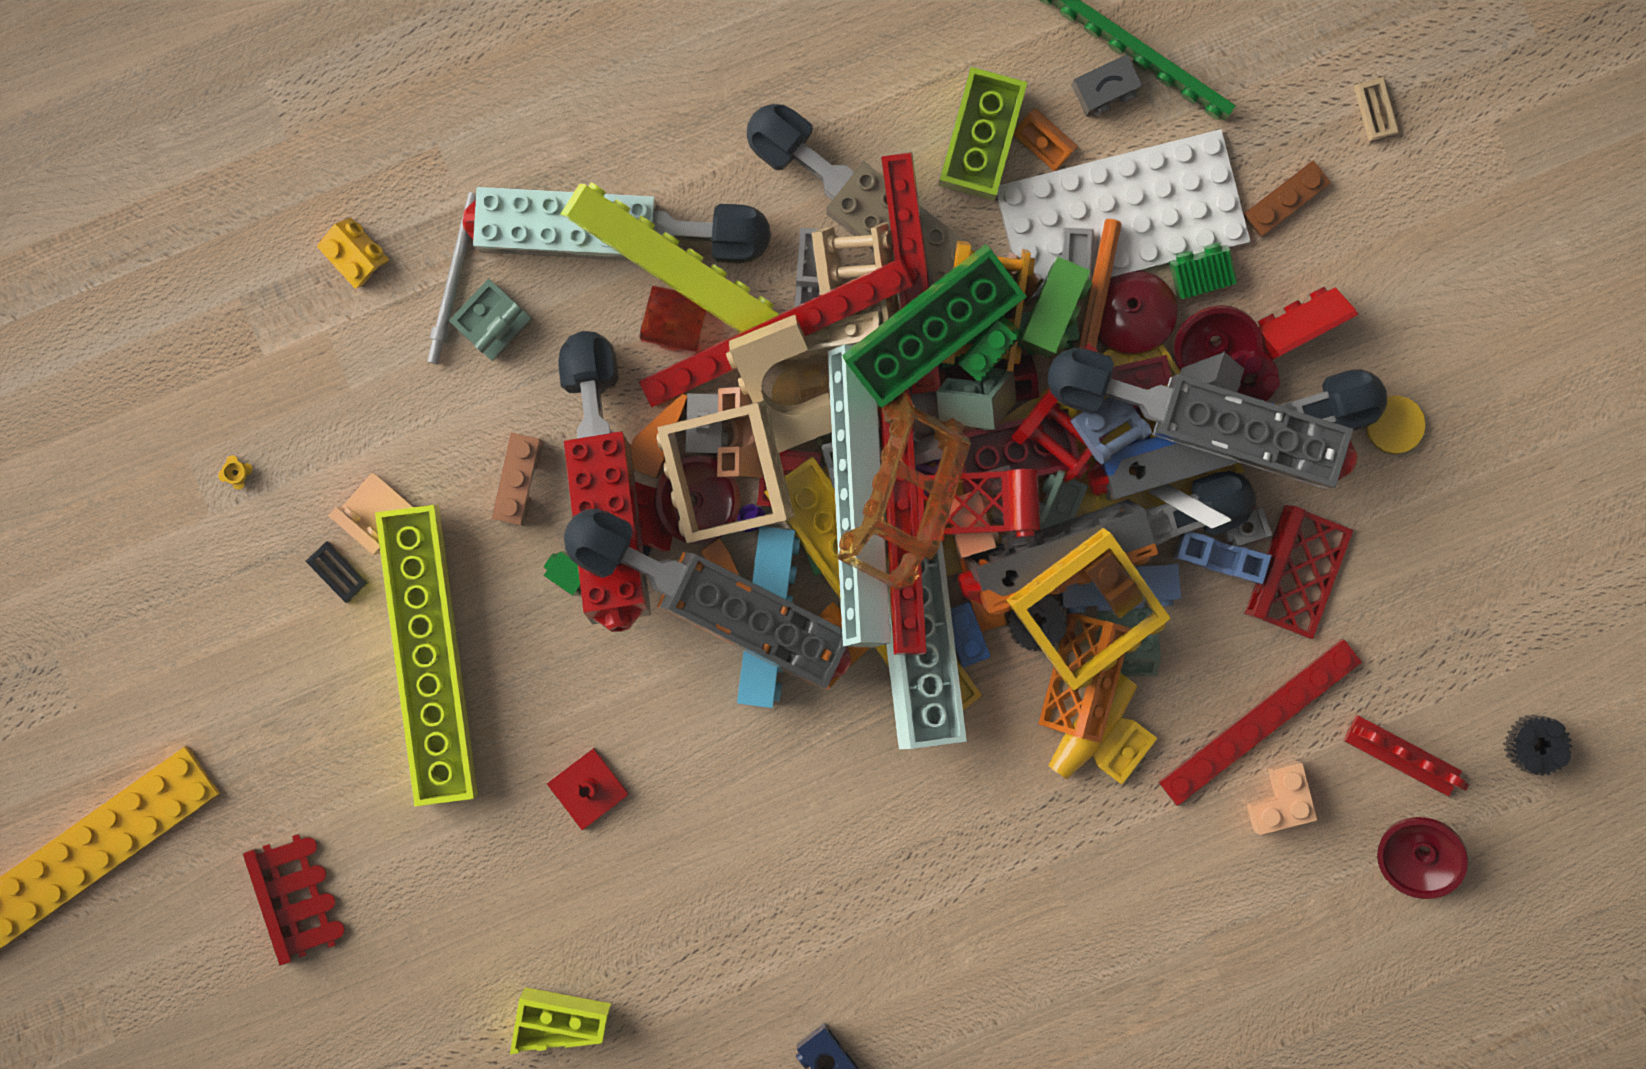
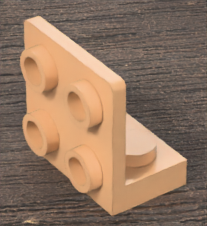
[328,473,413,555]

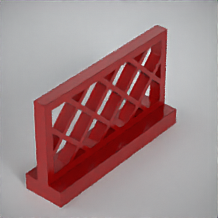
[1244,505,1353,639]

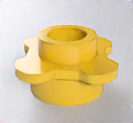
[218,455,253,490]

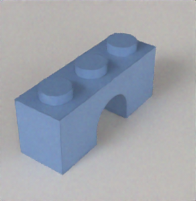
[1173,531,1271,584]

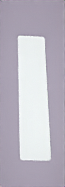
[1148,484,1231,528]

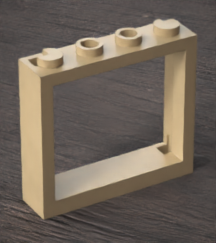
[657,401,795,543]

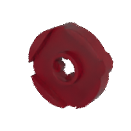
[1230,350,1280,401]

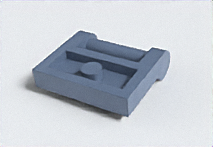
[1071,397,1151,464]

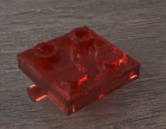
[640,286,707,353]

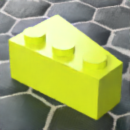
[510,987,611,1055]

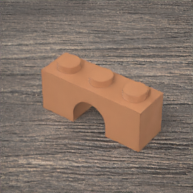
[717,387,763,479]
[491,432,543,526]

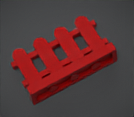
[1343,715,1469,797]
[242,834,345,966]

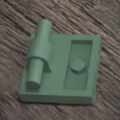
[449,278,533,362]

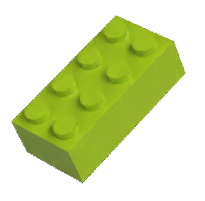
[938,67,1028,201]

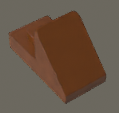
[1085,552,1144,619]

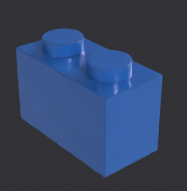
[950,602,991,668]

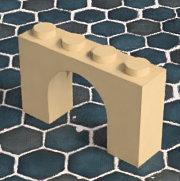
[726,315,832,453]

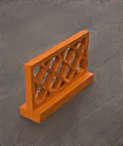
[1038,613,1132,743]

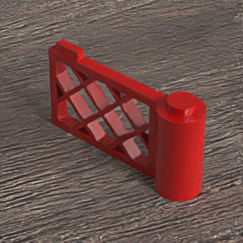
[917,469,1040,542]

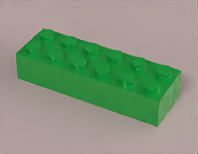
[842,244,1027,409]

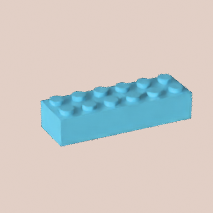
[737,526,800,708]

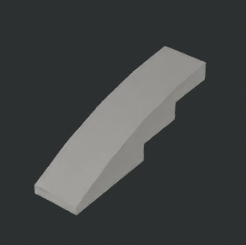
[795,228,820,307]

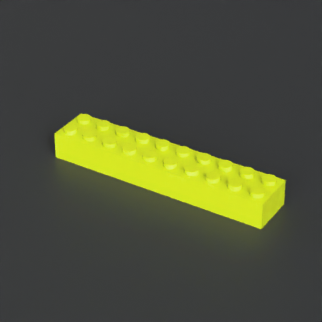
[375,505,478,807]

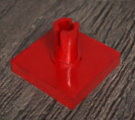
[547,748,629,830]

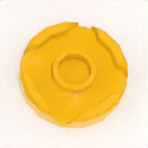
[1366,395,1426,454]

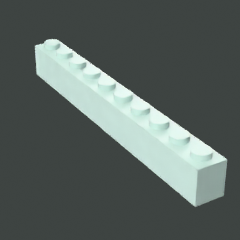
[828,344,891,647]

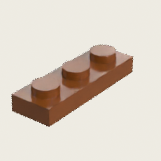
[1243,160,1331,238]

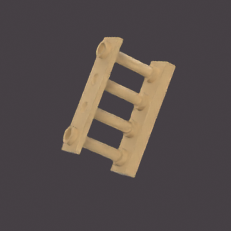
[811,223,900,323]

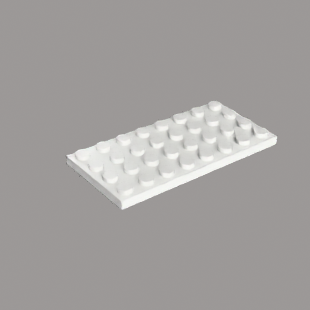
[997,129,1250,298]

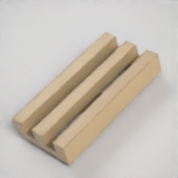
[1354,77,1399,142]

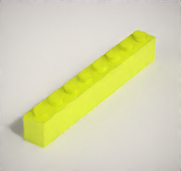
[561,183,779,333]

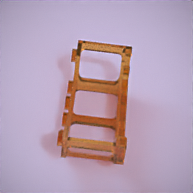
[837,392,971,589]

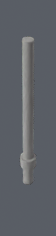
[427,192,476,365]

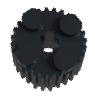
[1006,594,1067,651]
[1503,715,1572,776]

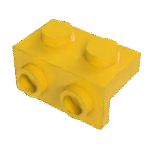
[317,218,389,289]

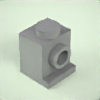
[1224,507,1272,546]

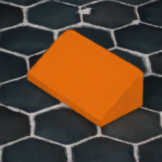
[1013,109,1078,171]

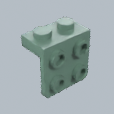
[1039,470,1088,530]

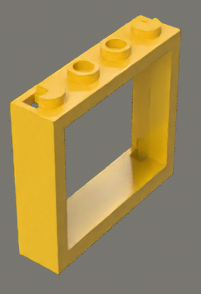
[1006,528,1171,691]

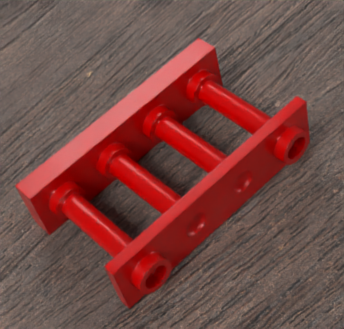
[1011,343,1143,483]

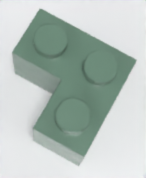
[936,368,1016,431]

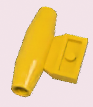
[1048,673,1157,785]

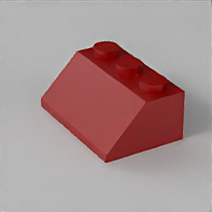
[1257,286,1358,359]

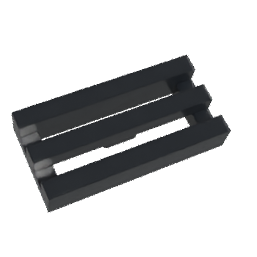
[305,541,368,603]

